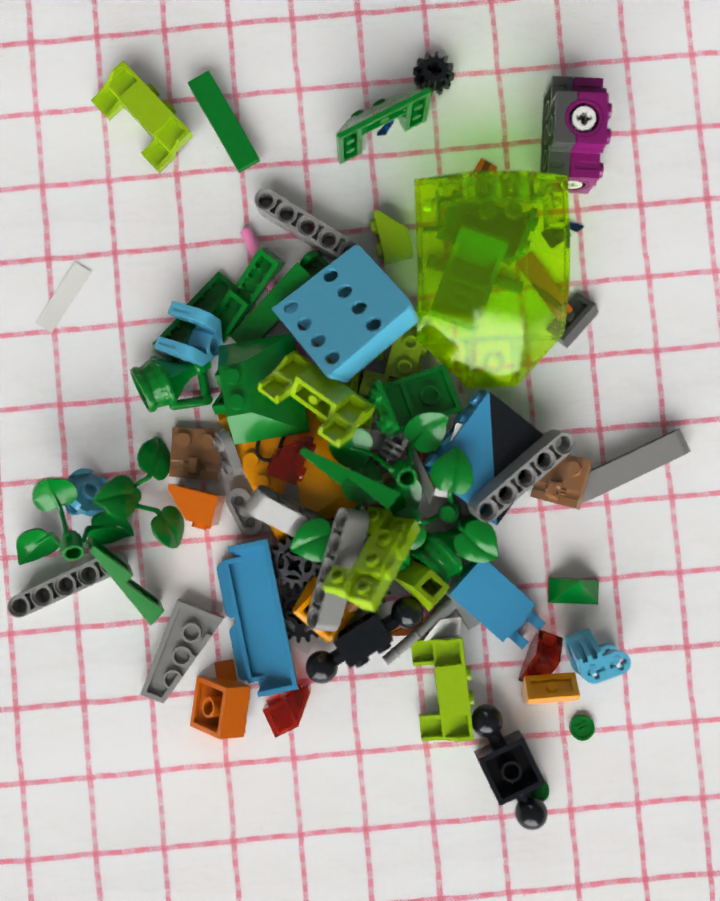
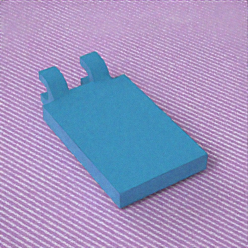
[447,562,546,650]

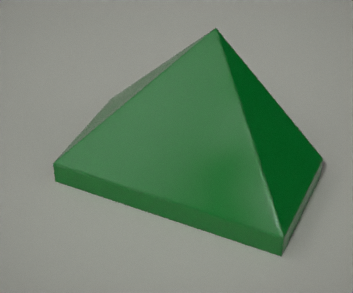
[548,578,599,605]

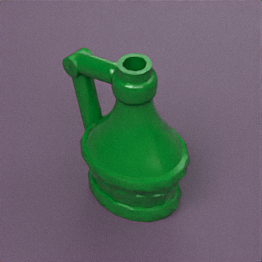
[130,356,213,413]
[410,514,479,583]

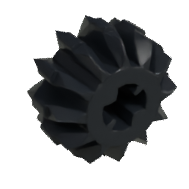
[413,51,455,96]

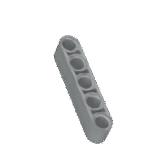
[254,188,358,260]
[582,428,691,503]
[468,429,575,522]
[245,485,334,537]
[307,508,369,632]
[7,551,128,618]

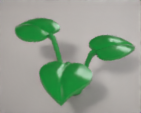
[329,411,449,514]
[92,436,184,549]
[393,447,499,563]
[291,458,410,571]
[16,477,134,565]

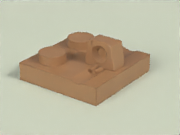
[169,427,222,480]
[530,455,593,510]

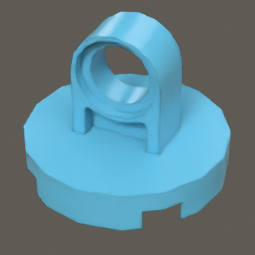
[65,468,107,516]

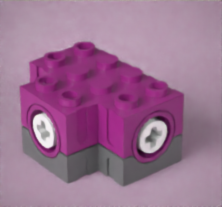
[539,76,612,194]

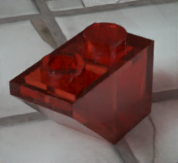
[265,435,316,485]
[518,630,563,682]
[262,683,312,738]

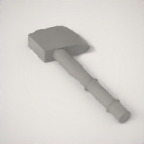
[382,581,480,665]

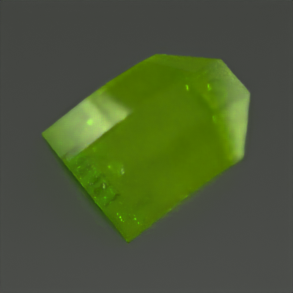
[414,170,570,388]

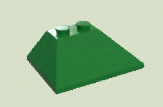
[336,87,431,164]
[218,333,310,445]

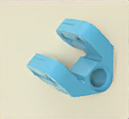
[154,301,223,366]
[564,628,631,684]

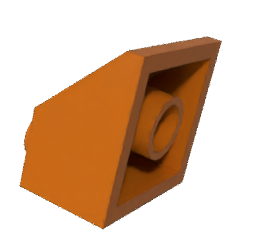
[167,484,226,530]
[190,676,251,739]

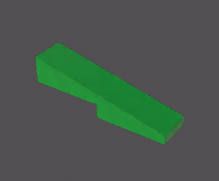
[187,70,260,173]
[213,248,286,343]
[230,262,312,343]
[152,271,235,362]
[299,448,401,510]
[87,536,164,626]

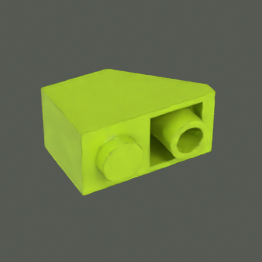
[369,210,414,265]
[394,559,450,612]

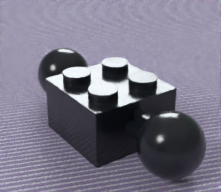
[305,596,423,684]
[471,704,548,830]

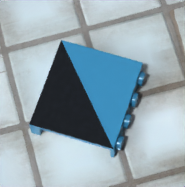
[424,389,544,525]

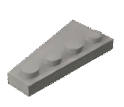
[140,599,225,703]

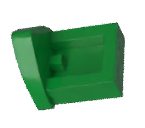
[299,250,329,277]

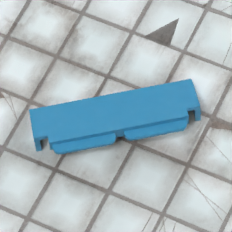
[217,538,299,697]

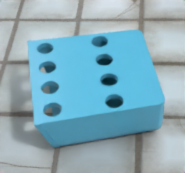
[271,245,418,383]

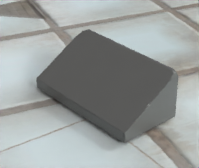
[545,293,599,348]

